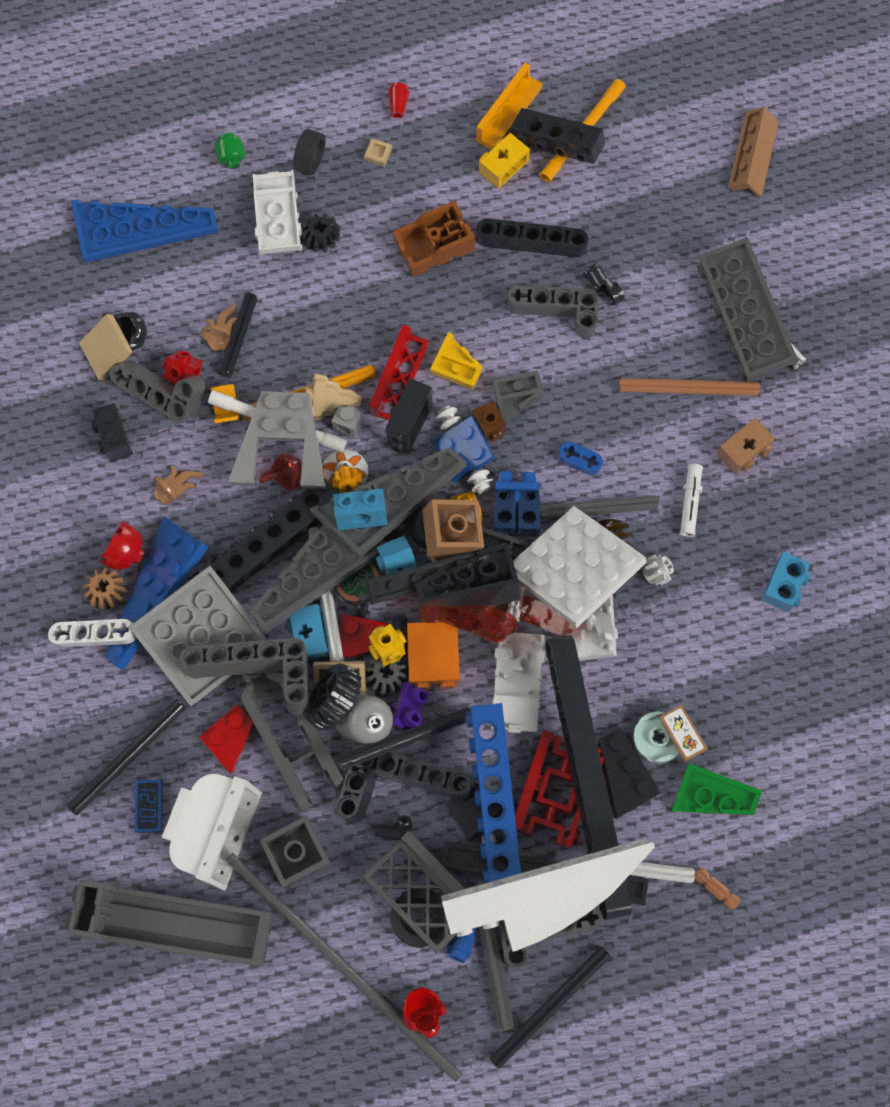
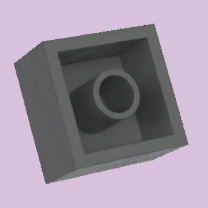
[260,815,332,890]

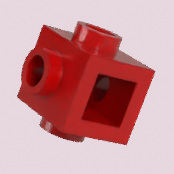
[163,350,203,388]

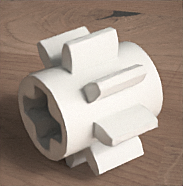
[643,554,674,585]

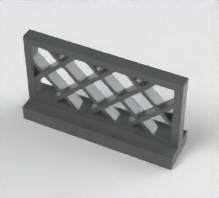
[363,831,465,955]

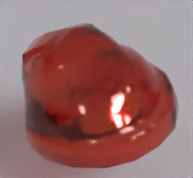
[258,453,303,491]

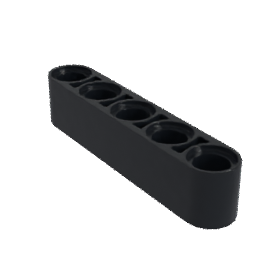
[476,218,589,257]

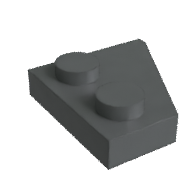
[492,370,543,423]

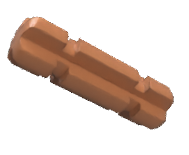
[694,867,740,910]

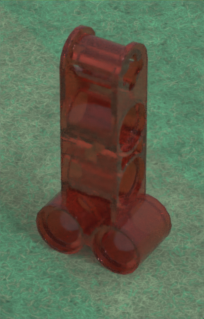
[418,605,518,643]

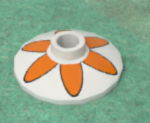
[322,449,368,493]

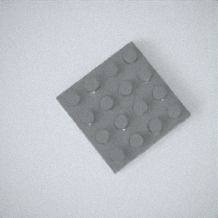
[129,566,267,706]

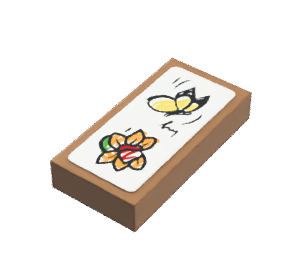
[659,705,707,763]

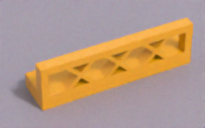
[476,63,543,150]

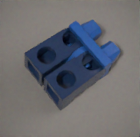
[493,471,540,537]

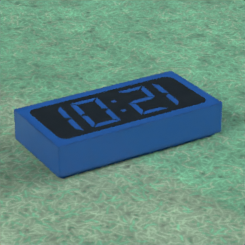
[135,780,163,833]

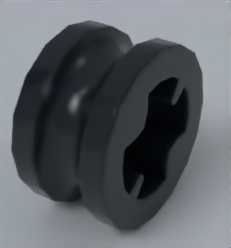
[353,602,369,618]

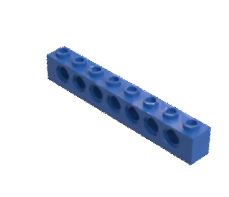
[466,703,521,884]

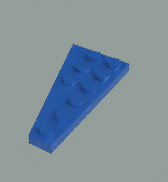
[71,200,219,263]
[104,516,208,671]

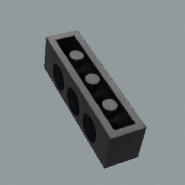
[510,108,605,164]

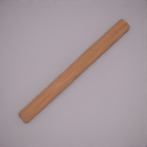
[619,378,760,396]

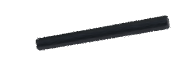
[67,699,186,815]
[335,707,471,771]
[490,947,610,1069]

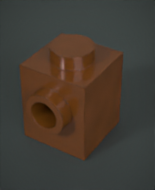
[472,401,506,442]

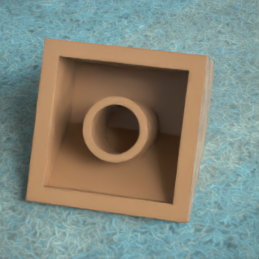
[422,499,484,557]

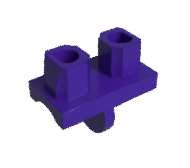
[390,682,429,731]

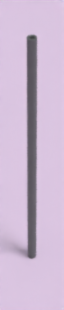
[225,853,463,1082]

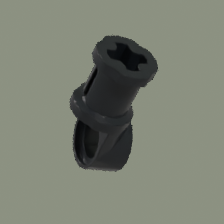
[583,263,625,306]

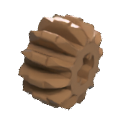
[83,568,126,610]

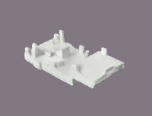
[253,170,302,255]
[567,595,618,661]
[492,631,545,733]

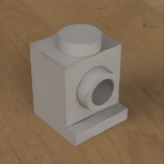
[332,405,364,439]

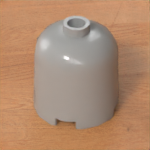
[336,691,393,745]

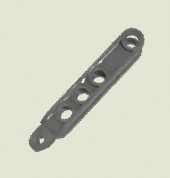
[241,656,344,812]

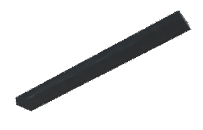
[440,841,649,906]

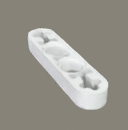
[48,619,137,647]

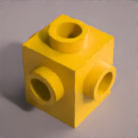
[368,624,406,666]

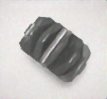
[366,658,408,695]

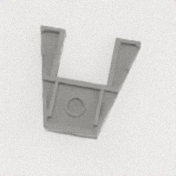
[228,391,326,489]

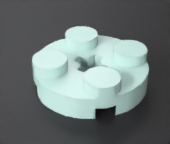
[633,711,679,763]

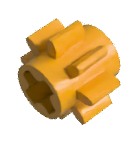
[331,466,363,494]

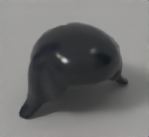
[104,312,147,351]

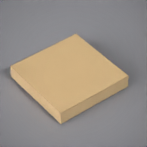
[79,314,133,381]

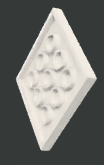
[513,506,646,628]

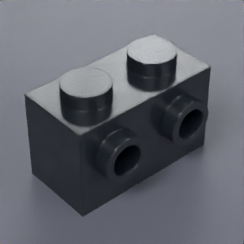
[91,403,134,462]

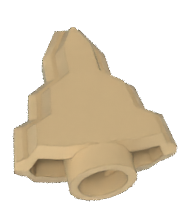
[304,373,362,420]

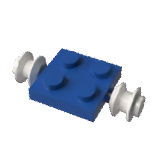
[432,406,495,494]

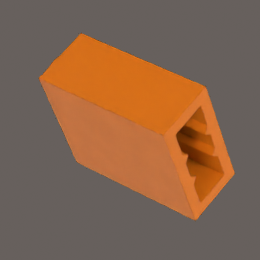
[407,621,460,690]

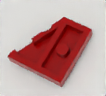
[338,614,389,658]
[199,704,255,774]

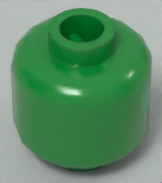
[214,133,246,169]

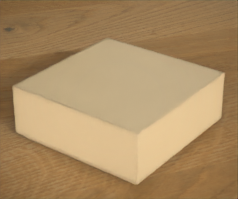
[363,138,392,167]

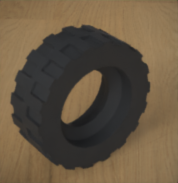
[390,889,445,948]

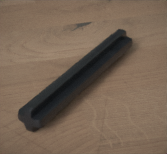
[219,292,257,378]

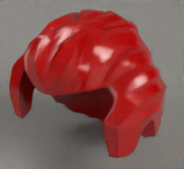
[403,987,447,1038]

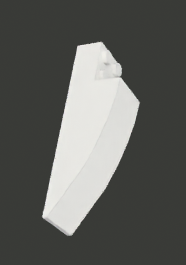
[441,838,655,952]

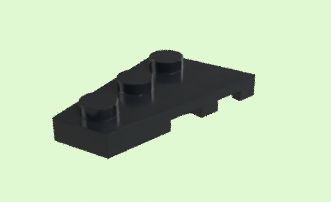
[599,727,661,819]

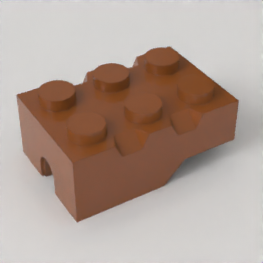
[393,200,475,277]

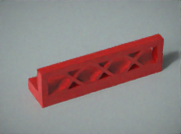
[369,325,429,421]

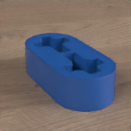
[559,442,603,475]

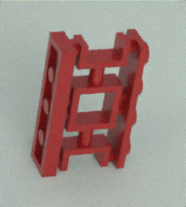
[515,730,604,850]

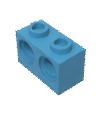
[761,551,811,612]

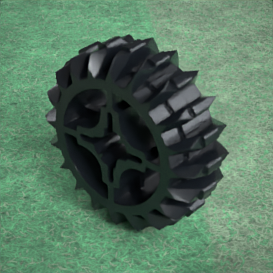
[305,663,362,731]

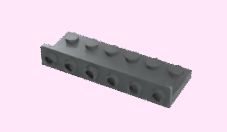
[697,237,798,382]

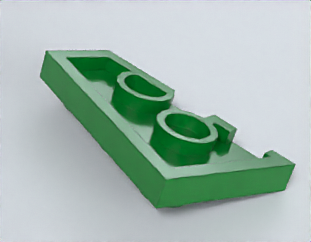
[671,763,762,815]

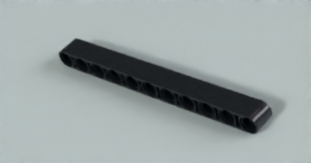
[545,635,632,921]

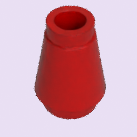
[388,83,410,118]

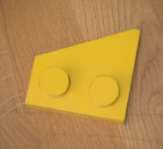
[430,332,483,390]

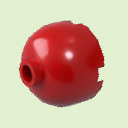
[99,520,145,570]

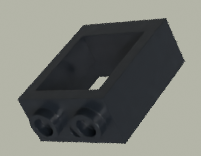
[386,378,433,453]

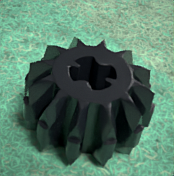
[302,212,340,252]

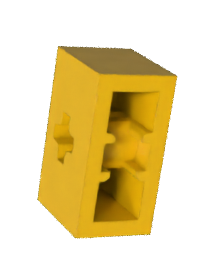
[479,133,530,189]

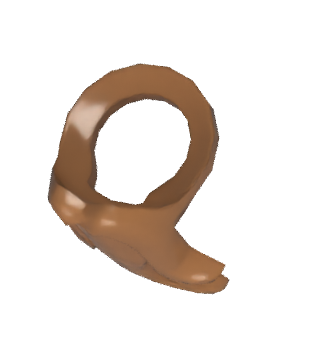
[200,303,237,352]
[153,466,205,505]

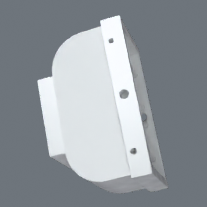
[162,774,262,891]

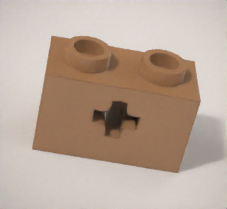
[717,418,775,475]

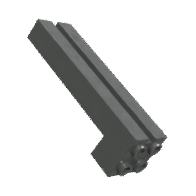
[66,880,274,967]

